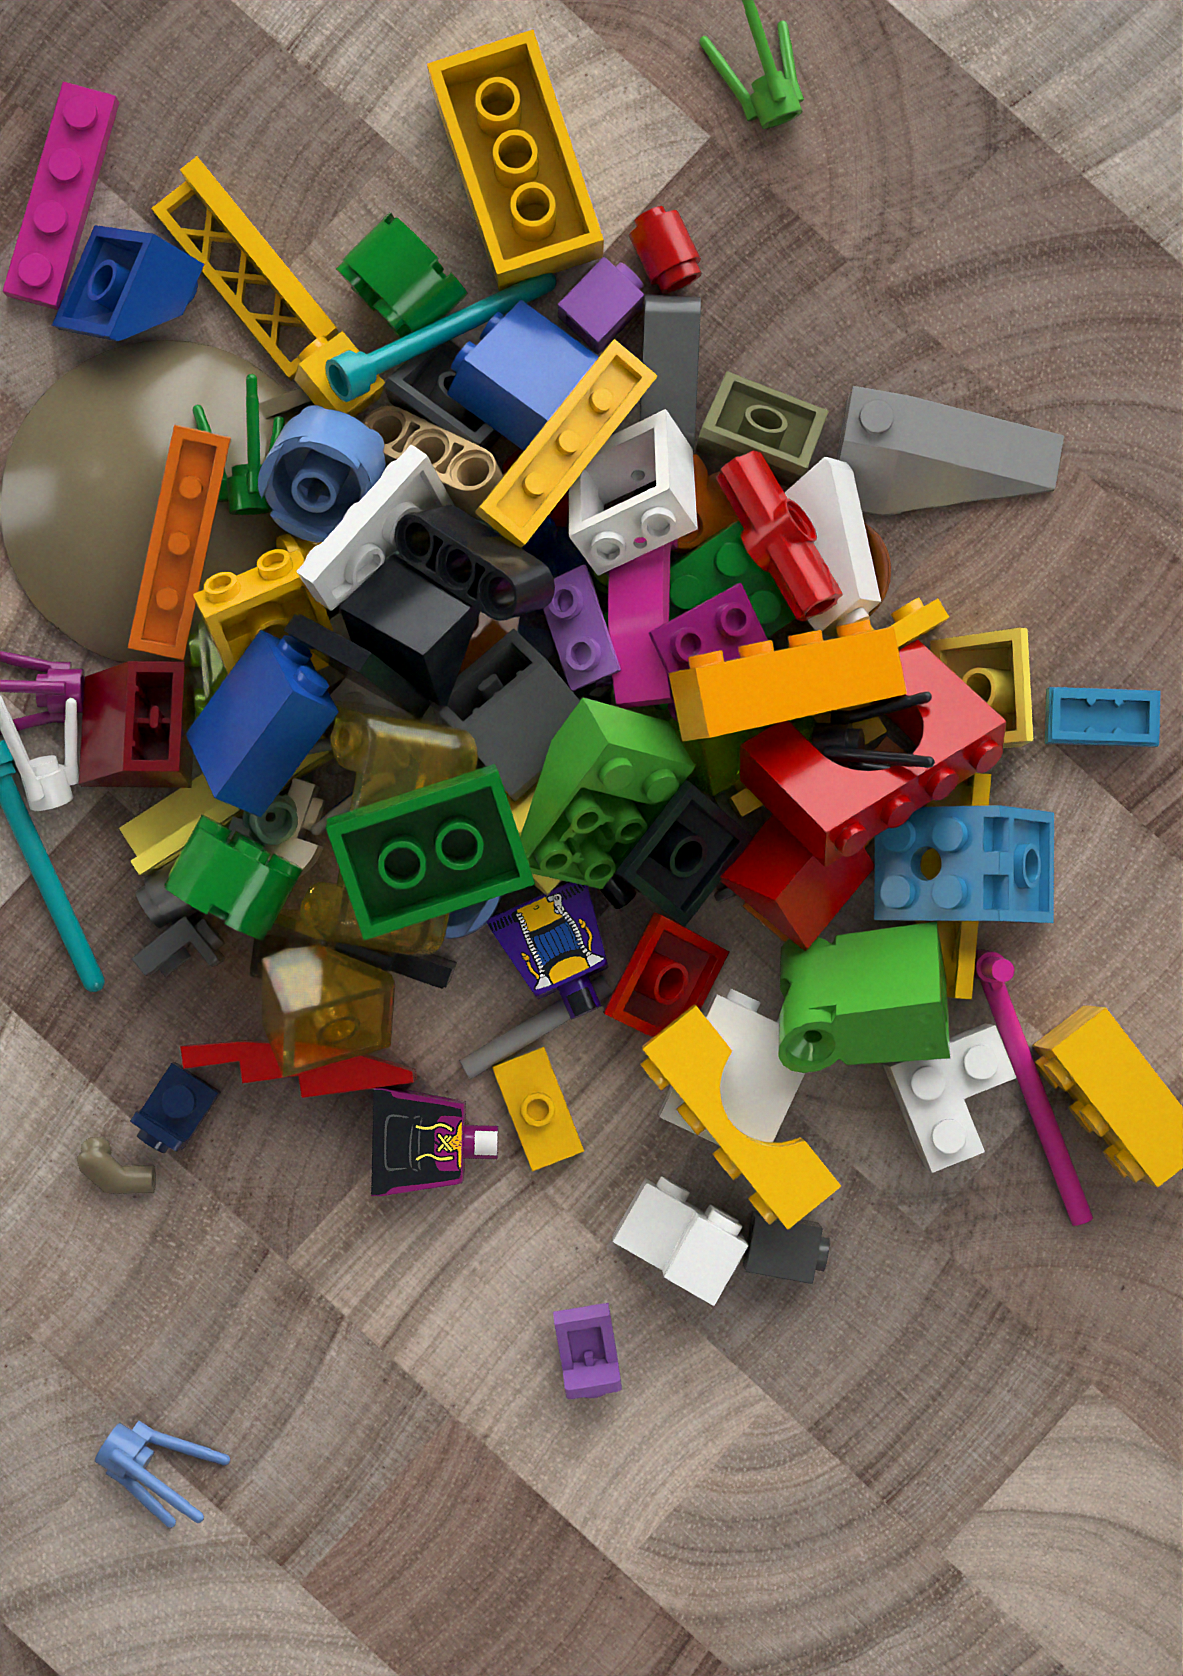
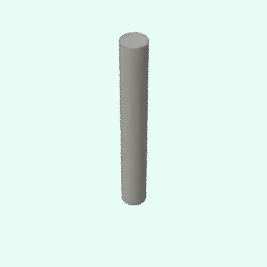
[459,975,613,1079]

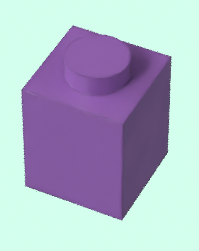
[558,257,644,355]

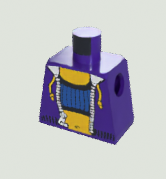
[487,882,609,1020]

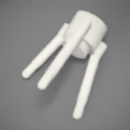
[0,695,79,811]

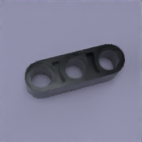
[394,505,555,621]

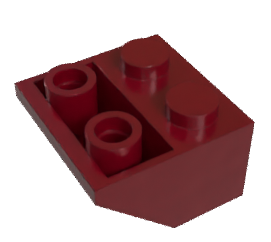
[78,661,197,788]

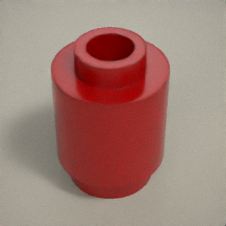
[629,206,702,294]

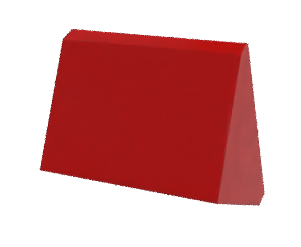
[720,814,875,951]
[603,912,730,1037]

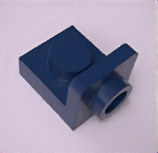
[130,1062,221,1153]

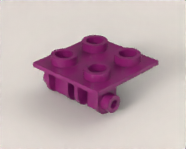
[648,583,768,722]

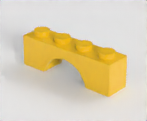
[640,1005,841,1230]

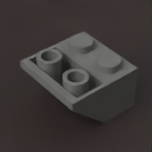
[429,628,580,802]

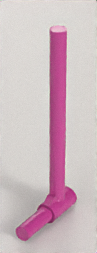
[974,949,1093,1226]

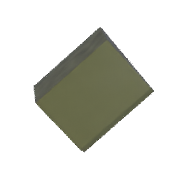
[695,371,829,488]

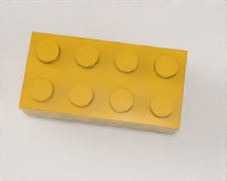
[427,29,604,291]

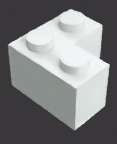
[883,1023,1016,1173]
[612,1176,749,1306]

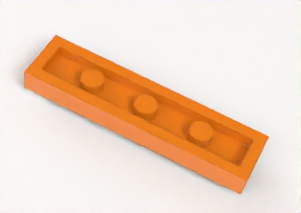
[128,424,231,660]

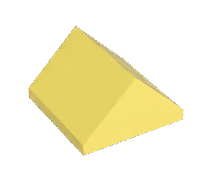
[930,628,1033,748]

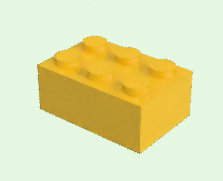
[1032,1005,1183,1188]

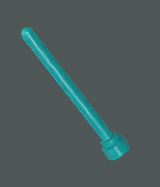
[325,273,556,402]
[0,740,105,992]

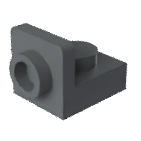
[131,916,225,977]

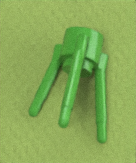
[699,0,804,129]

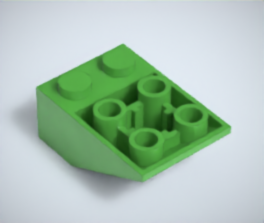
[520,697,696,889]

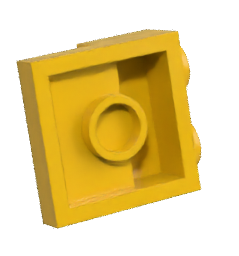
[193,549,334,675]

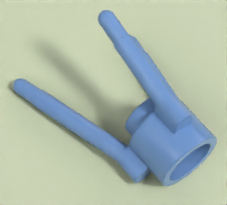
[95,1421,230,1528]

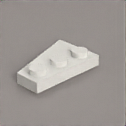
[296,445,454,611]

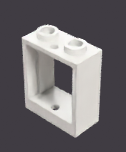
[569,409,698,576]

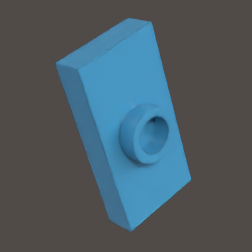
[1045,687,1161,748]

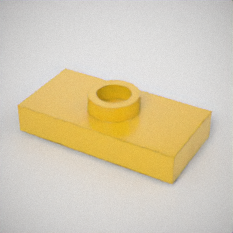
[492,1046,584,1172]

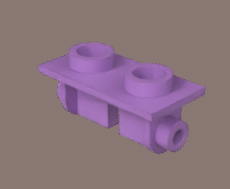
[544,564,621,692]

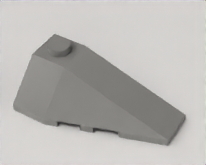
[836,386,1064,516]

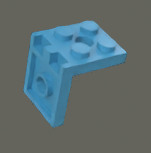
[874,805,1054,923]

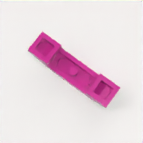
[608,537,678,708]

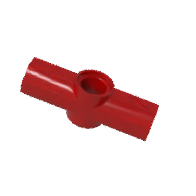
[716,451,843,621]

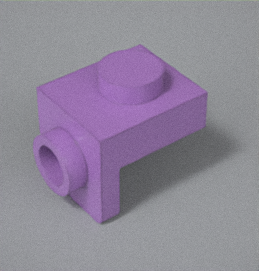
[553,1303,622,1399]

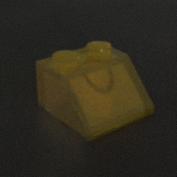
[262,944,396,1077]

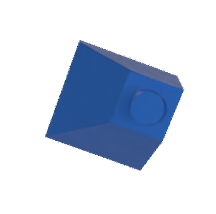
[52,225,204,342]

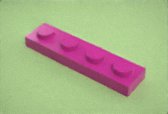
[3,81,119,310]

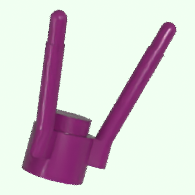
[0,651,85,735]

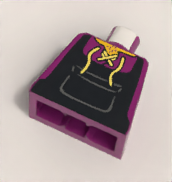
[371,1086,498,1196]

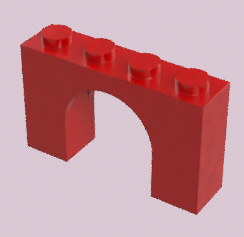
[740,639,1006,867]

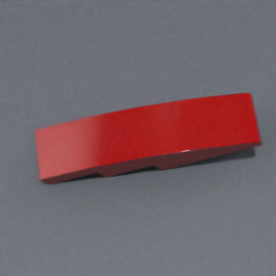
[180,1040,417,1098]

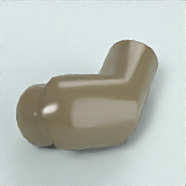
[77,1137,156,1194]

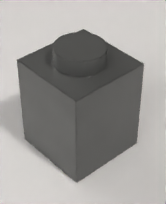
[743,1210,830,1284]

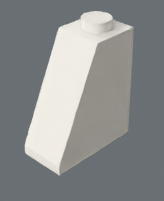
[785,457,881,637]

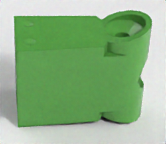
[778,921,950,1073]

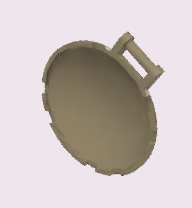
[0,340,315,667]

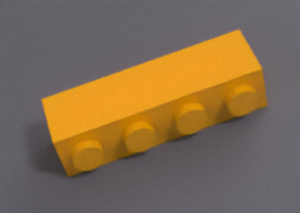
[668,620,907,741]

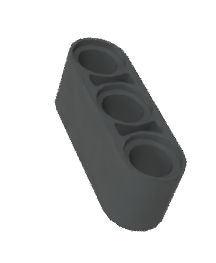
[639,295,701,455]

